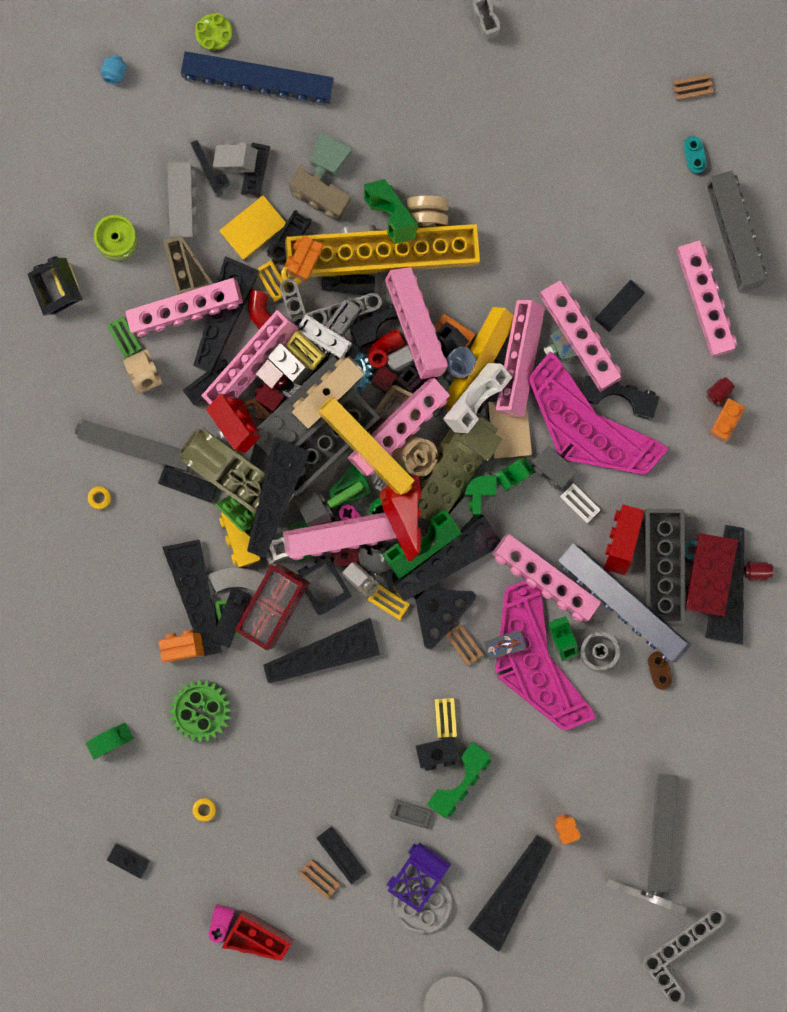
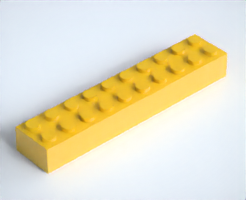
[285,224,480,279]

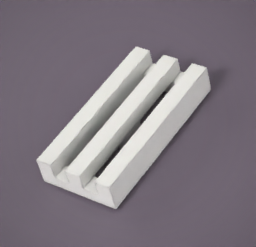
[560,483,600,524]

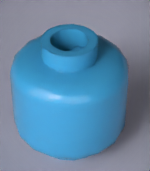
[100,55,127,85]

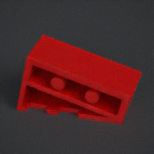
[206,393,260,453]
[604,504,645,576]
[222,910,294,961]

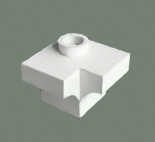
[266,527,289,564]

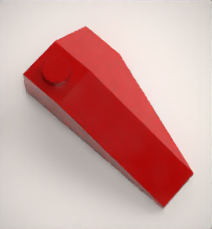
[380,475,421,562]

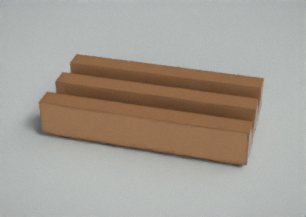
[673,74,714,101]
[445,624,483,666]
[298,860,340,899]

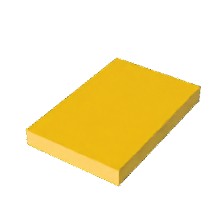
[219,195,286,260]

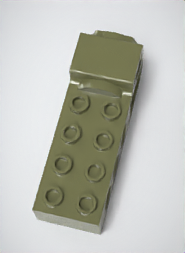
[418,414,502,524]
[179,428,294,514]

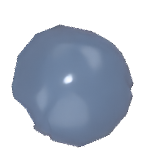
[447,347,476,378]

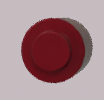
[706,377,735,405]
[744,562,773,581]

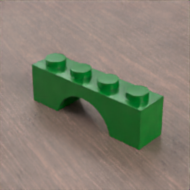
[364,179,418,244]
[382,509,462,579]
[426,742,492,818]

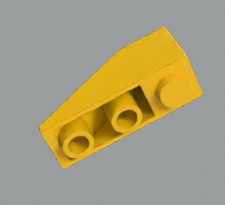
[219,512,261,568]

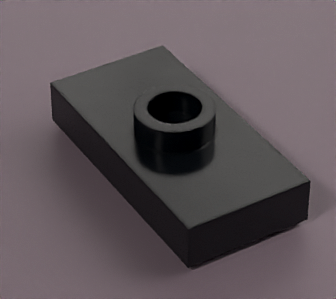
[106,843,150,879]

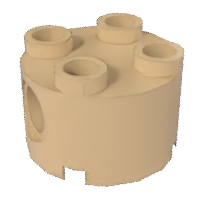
[123,349,163,394]
[392,435,438,476]

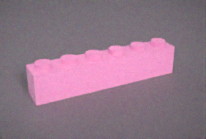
[385,267,448,379]
[496,300,545,417]
[283,513,397,560]

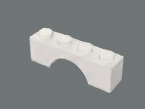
[443,363,512,433]

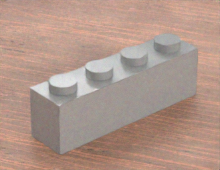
[168,162,197,241]

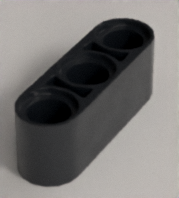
[594,280,645,332]

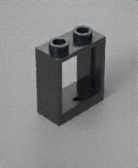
[27,256,83,316]
[297,556,352,617]

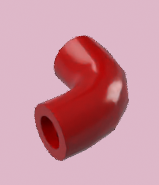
[248,290,272,330]
[368,328,406,368]

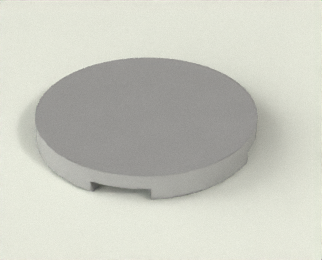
[394,875,452,934]
[424,976,483,1012]

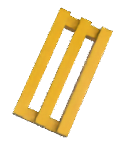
[257,260,291,302]
[368,585,410,621]

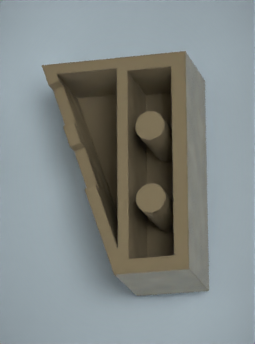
[289,164,351,220]
[163,236,213,295]

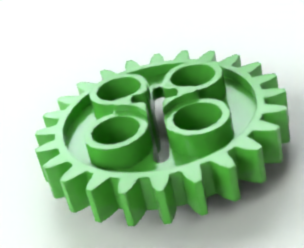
[168,680,231,742]

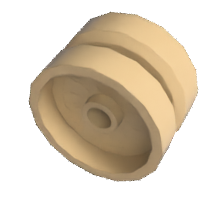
[407,196,448,228]

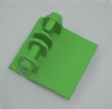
[215,496,255,532]

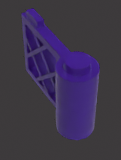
[386,842,451,913]

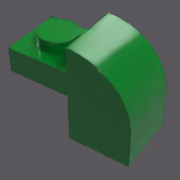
[496,457,536,492]
[465,476,497,516]
[548,616,580,662]
[85,722,134,760]

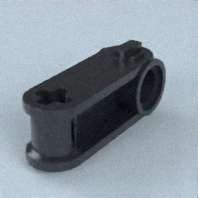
[266,210,312,265]

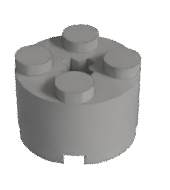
[579,632,620,671]

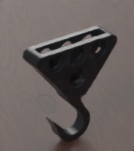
[386,569,476,650]

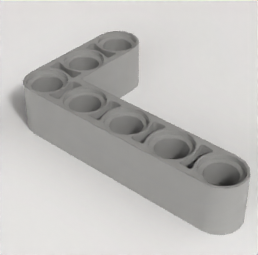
[280,279,382,326]
[643,909,725,1005]

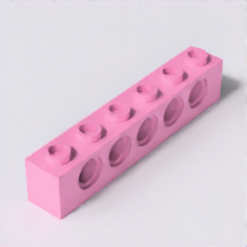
[676,240,737,358]
[125,278,243,337]
[539,280,622,392]
[201,310,299,404]
[348,378,450,476]
[492,534,601,623]

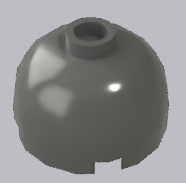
[358,543,391,576]

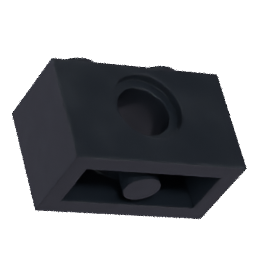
[415,737,459,771]

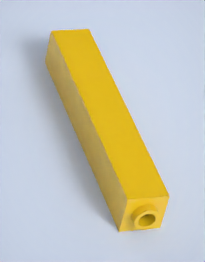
[444,307,514,413]
[316,397,414,495]

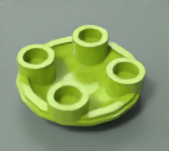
[195,13,232,51]

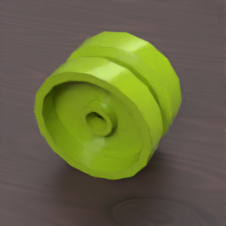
[94,215,138,261]

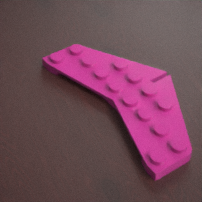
[529,351,668,474]
[495,580,596,730]

